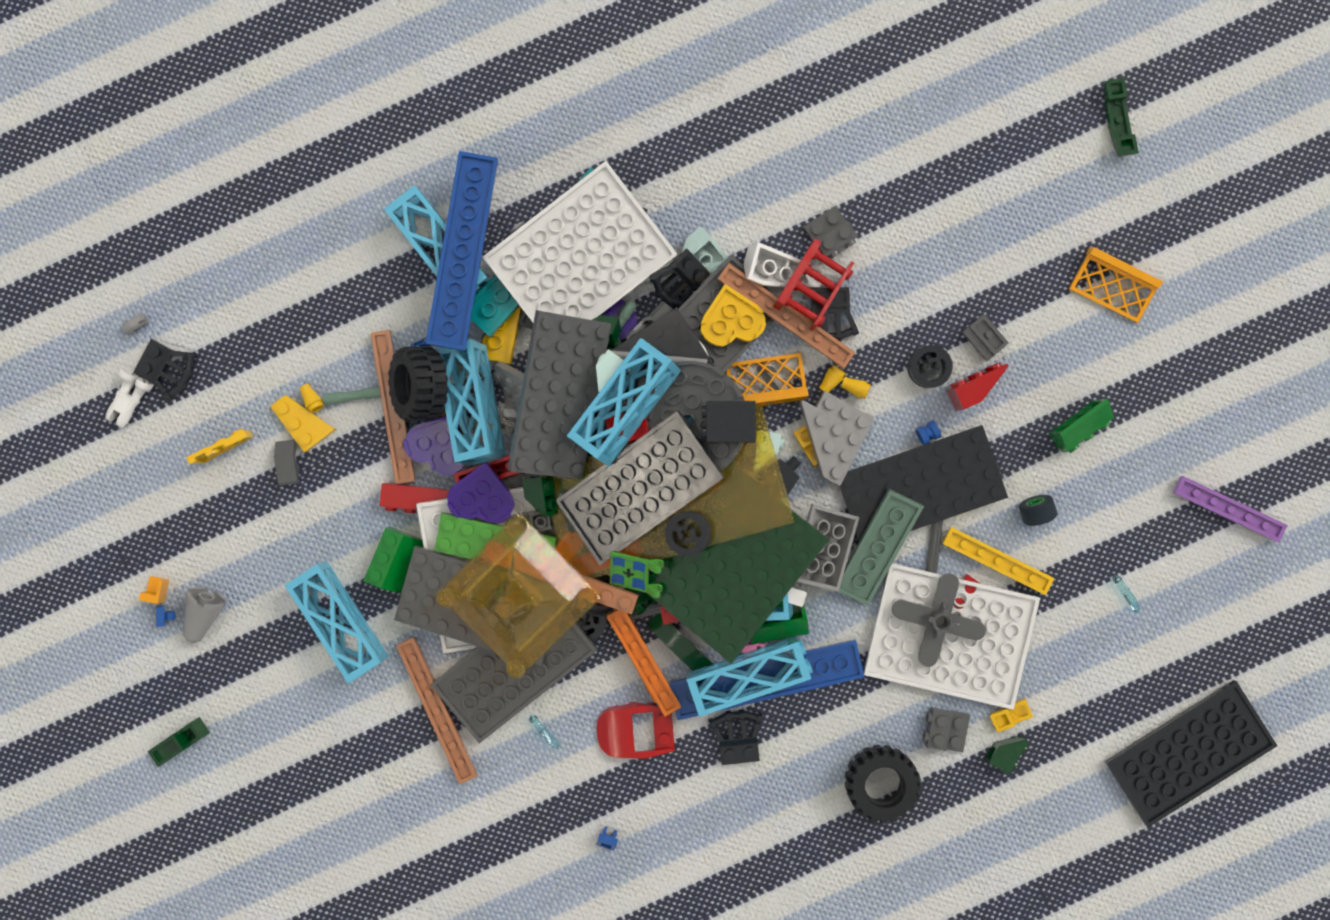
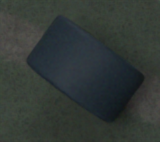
[1019,495,1058,526]

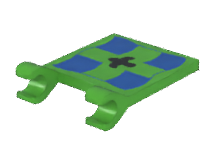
[610,551,664,598]

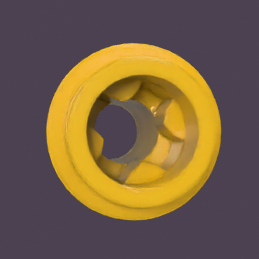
[819,365,846,393]
[841,377,871,399]
[299,384,324,413]

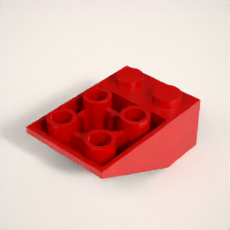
[946,362,1009,411]

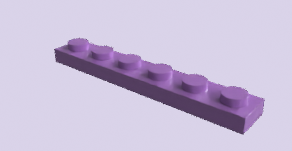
[1173,476,1288,543]

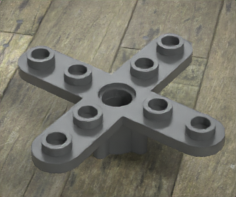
[891,573,986,667]

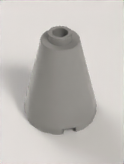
[183,587,226,643]

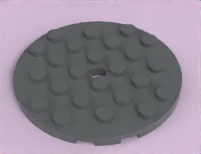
[633,361,745,471]

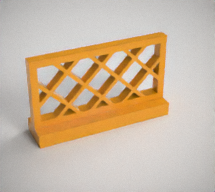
[1068,247,1163,323]
[726,353,809,407]

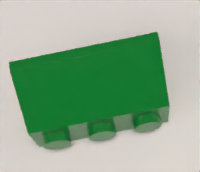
[1049,399,1114,453]
[363,526,423,593]
[751,601,809,644]

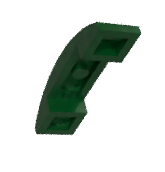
[1104,78,1139,157]
[647,614,714,671]

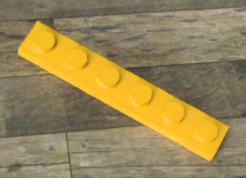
[941,527,1054,595]

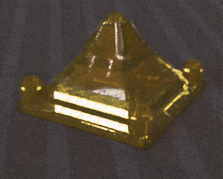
[436,512,602,678]

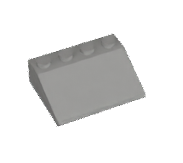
[797,504,859,592]

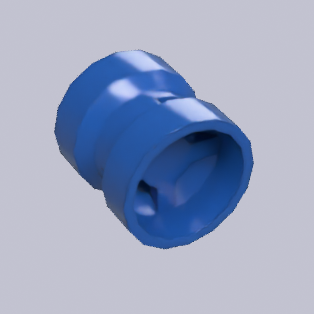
[915,420,942,445]

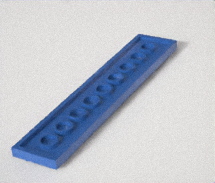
[425,151,498,351]
[669,639,865,720]

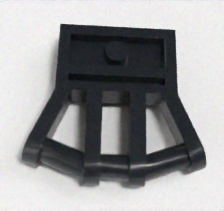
[649,248,711,309]
[809,287,859,342]
[133,339,197,402]
[708,709,763,765]

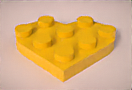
[700,284,766,347]

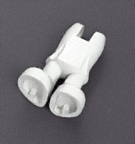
[105,368,154,428]

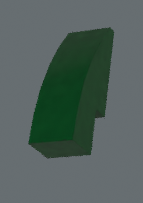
[147,717,210,767]

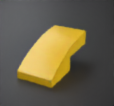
[793,425,818,468]
[989,698,1033,733]

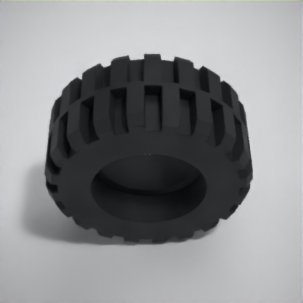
[388,346,448,422]
[844,745,922,824]

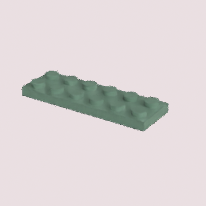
[839,488,924,606]

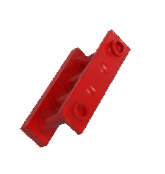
[773,238,854,331]

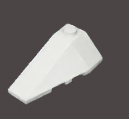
[743,242,824,288]

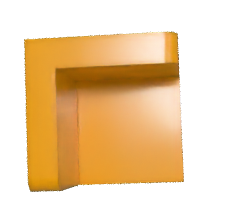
[139,576,169,604]

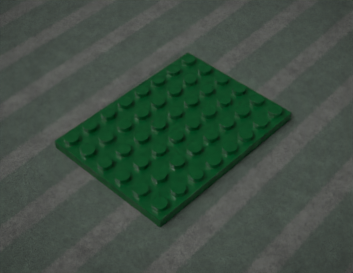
[647,465,830,664]

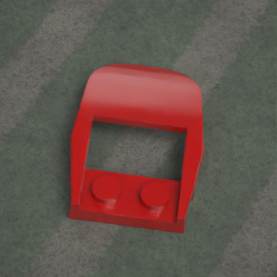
[597,702,675,758]

